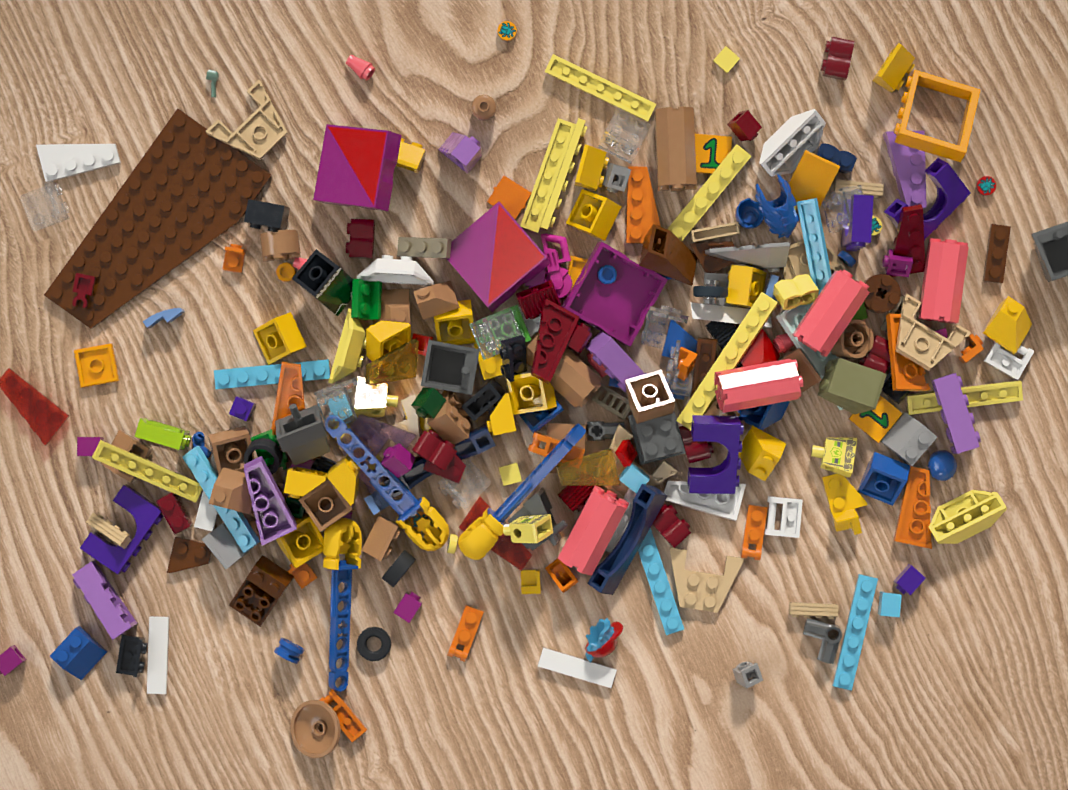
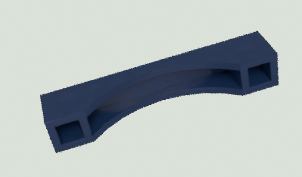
[383,424,496,498]
[587,484,668,595]

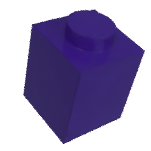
[229,396,256,421]
[894,564,926,595]

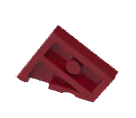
[423,436,466,484]

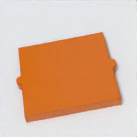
[487,176,531,219]

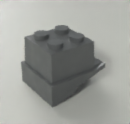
[1031,222,1068,282]
[421,340,480,395]
[275,404,331,466]
[628,411,685,465]
[508,487,568,551]

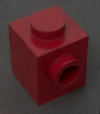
[727,110,762,142]

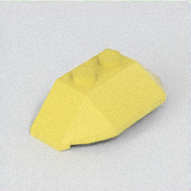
[328,308,366,384]
[929,490,1007,544]

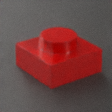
[410,333,433,356]
[615,439,638,467]

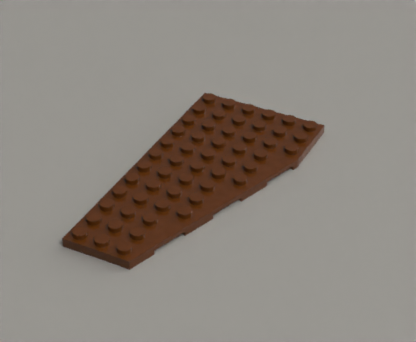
[44,109,272,329]

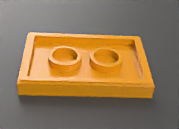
[789,150,840,209]

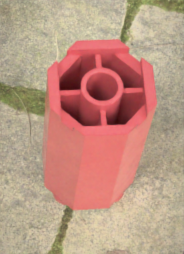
[918,238,969,324]
[792,270,870,357]
[714,359,803,413]
[558,486,629,576]

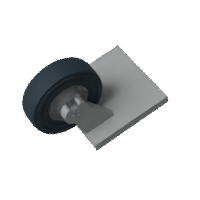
[693,273,741,308]

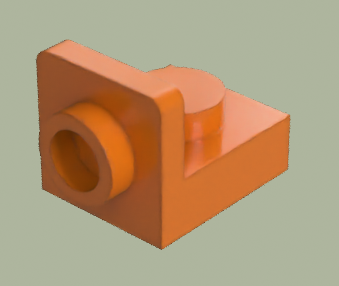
[222,244,246,273]
[959,334,984,364]
[676,347,698,381]
[288,562,318,589]

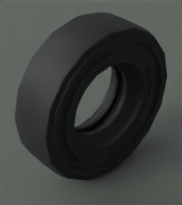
[357,627,391,661]

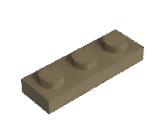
[397,237,452,259]

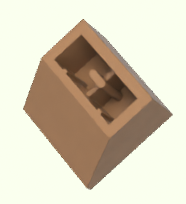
[427,390,470,445]
[101,430,153,482]
[362,515,401,561]

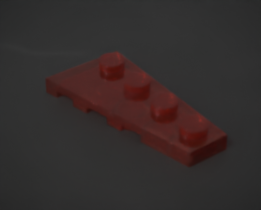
[0,368,70,446]
[458,496,532,571]

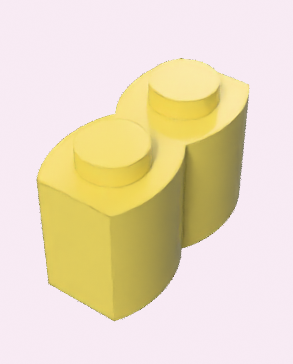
[773,274,819,310]

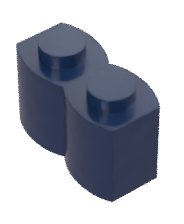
[815,143,857,173]

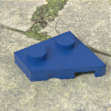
[661,320,697,359]

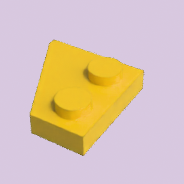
[821,473,868,514]

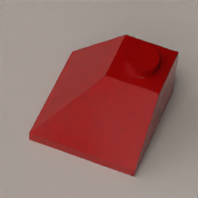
[739,328,780,367]

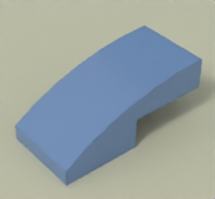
[143,308,185,328]

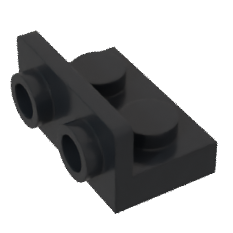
[499,335,527,382]

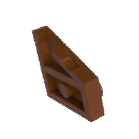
[689,241,735,273]
[167,536,212,573]

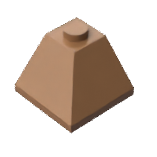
[413,280,460,320]
[373,289,411,325]
[209,467,252,514]

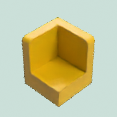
[832,508,862,535]
[521,569,541,594]

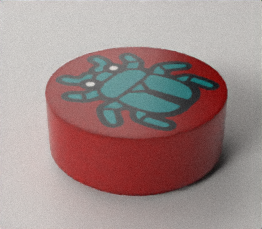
[976,176,996,196]

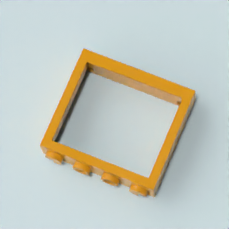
[894,70,980,163]

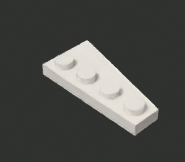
[36,144,121,182]
[664,481,746,521]

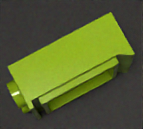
[135,418,191,450]

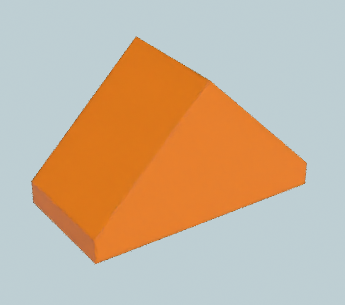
[545,558,579,593]

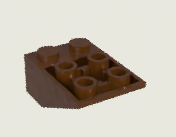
[639,224,697,286]
[229,555,294,627]

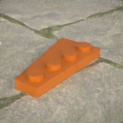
[626,166,661,244]

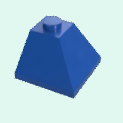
[737,401,790,430]

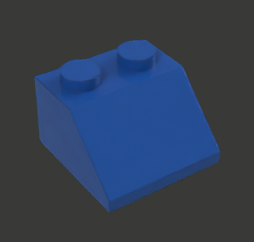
[857,452,910,506]
[50,626,108,680]

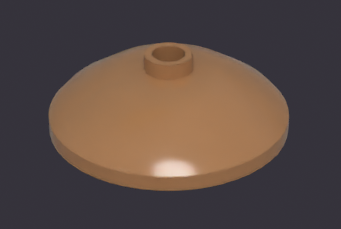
[290,700,340,758]

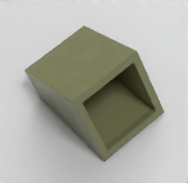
[818,358,887,415]

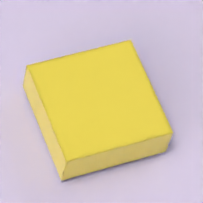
[713,46,740,73]
[499,463,522,486]

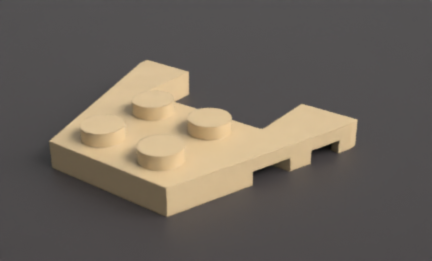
[206,80,287,160]
[783,240,856,281]
[896,294,971,371]
[352,394,422,459]
[597,424,678,499]
[669,547,744,613]

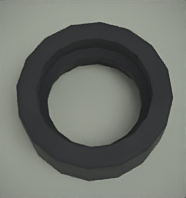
[244,438,283,475]
[382,550,416,587]

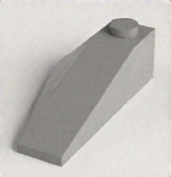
[705,242,790,273]

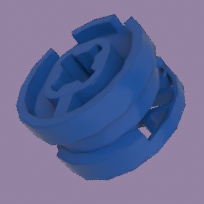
[274,638,305,664]

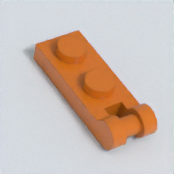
[528,432,585,468]
[741,505,768,560]
[447,605,484,662]
[320,689,367,742]

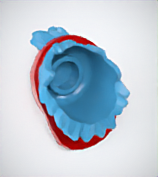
[585,618,623,663]

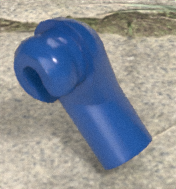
[192,432,212,459]

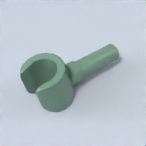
[206,70,219,97]

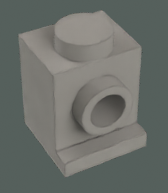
[602,162,631,193]
[732,661,763,688]

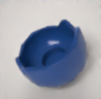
[735,198,764,229]
[928,450,957,481]

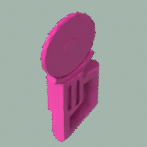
[541,233,572,298]

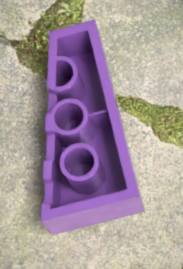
[883,131,927,209]
[438,132,482,174]
[585,331,645,392]
[931,373,981,454]
[244,456,297,546]
[72,561,138,640]

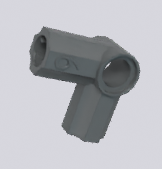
[587,421,625,441]
[803,618,842,664]

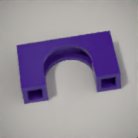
[884,158,971,241]
[841,194,874,251]
[687,415,744,494]
[80,484,164,574]

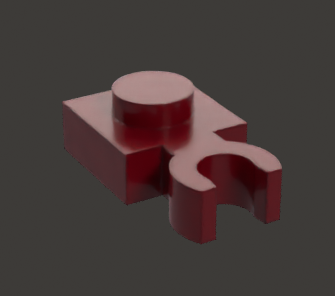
[72,273,96,308]

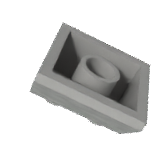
[881,412,937,466]
[202,523,248,569]

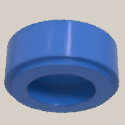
[837,250,856,268]
[597,265,617,284]

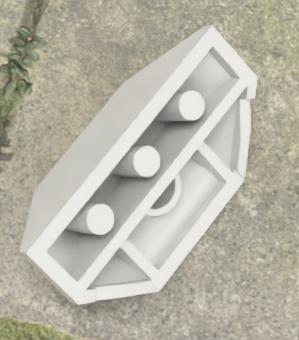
[759,109,826,177]
[357,255,434,286]

